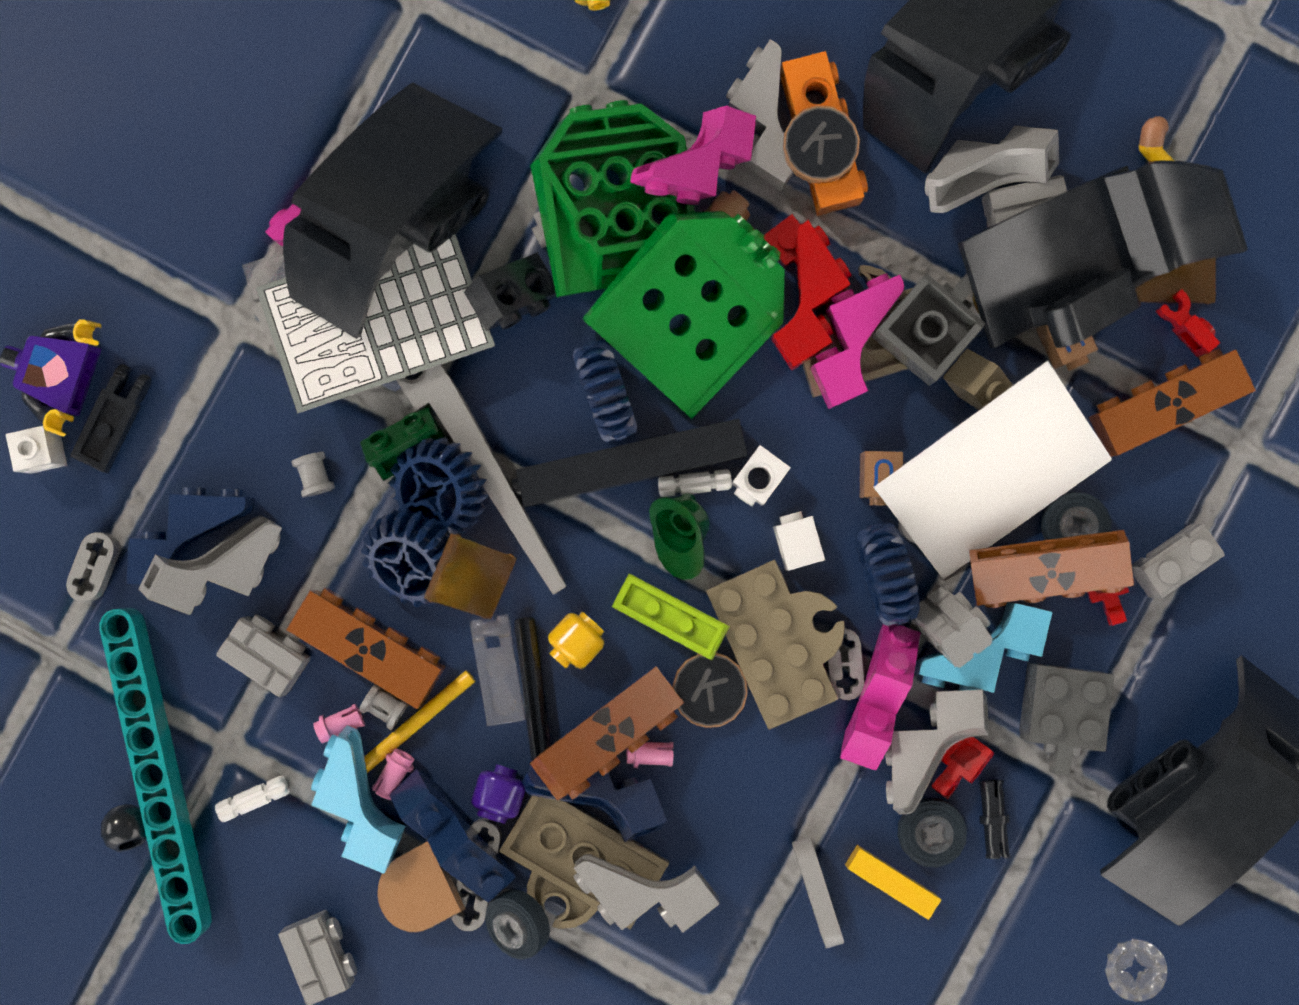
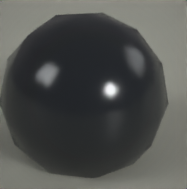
[101,804,147,852]

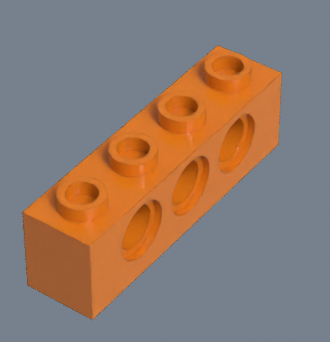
[780,51,868,216]

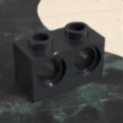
[464,252,556,331]

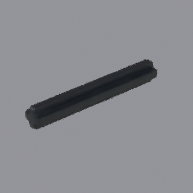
[514,617,551,761]

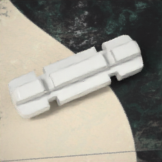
[658,469,732,497]
[215,776,290,822]

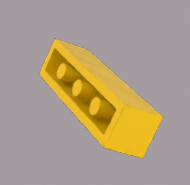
[845,845,941,920]

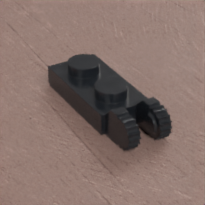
[70,364,152,473]

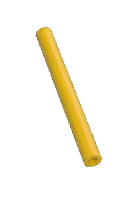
[364,670,476,773]

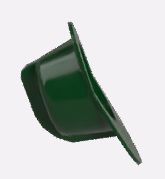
[649,493,710,580]

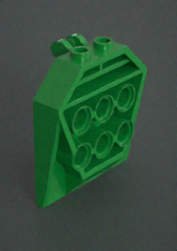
[530,100,695,298]
[582,211,785,419]

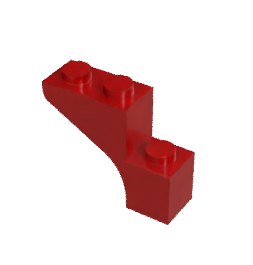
[771,220,851,371]

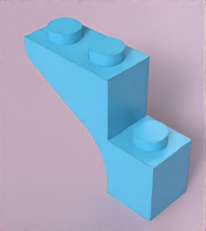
[914,602,1052,693]
[311,725,406,874]

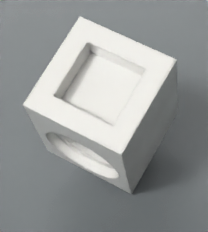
[6,426,67,474]
[732,445,791,507]
[773,511,825,571]

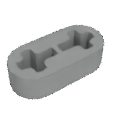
[66,532,120,602]
[826,628,864,700]

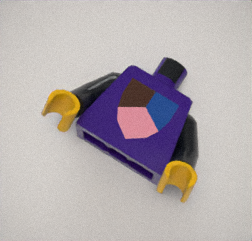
[0,319,102,437]

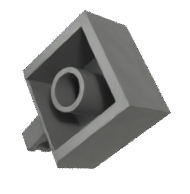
[871,273,986,386]
[1019,662,1115,776]

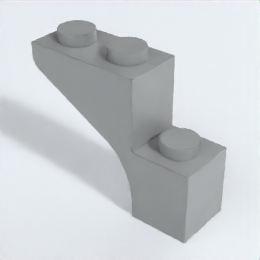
[726,39,794,192]
[925,125,1059,213]
[139,516,282,615]
[885,690,989,815]
[573,854,720,933]

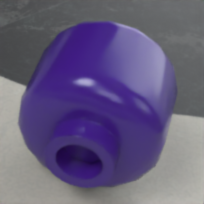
[471,764,525,824]

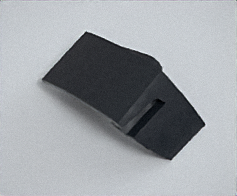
[863,0,1071,174]
[283,82,503,339]
[958,161,1248,348]
[1100,655,1299,926]

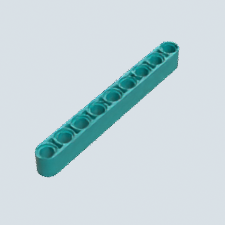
[99,608,212,944]

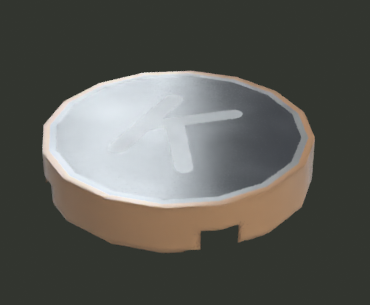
[783,105,860,184]
[672,653,748,728]

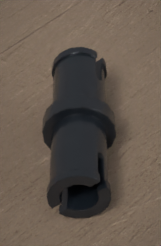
[979,779,1010,859]

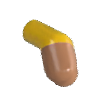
[1139,116,1174,162]

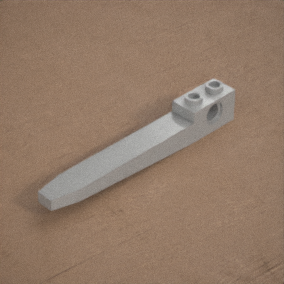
[396,364,567,595]

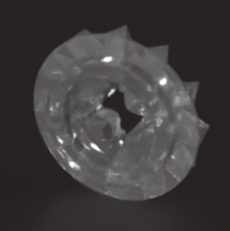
[1104,938,1167,1002]

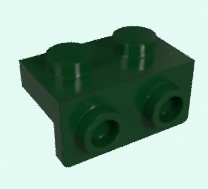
[360,406,446,481]

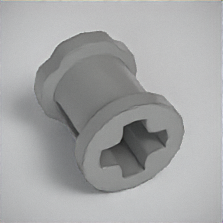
[291,452,335,498]
[359,684,408,730]

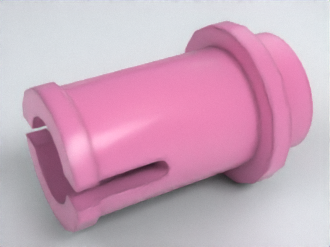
[313,704,365,744]
[626,742,674,768]
[372,749,415,800]

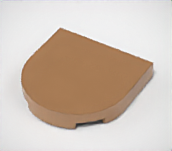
[378,842,466,932]

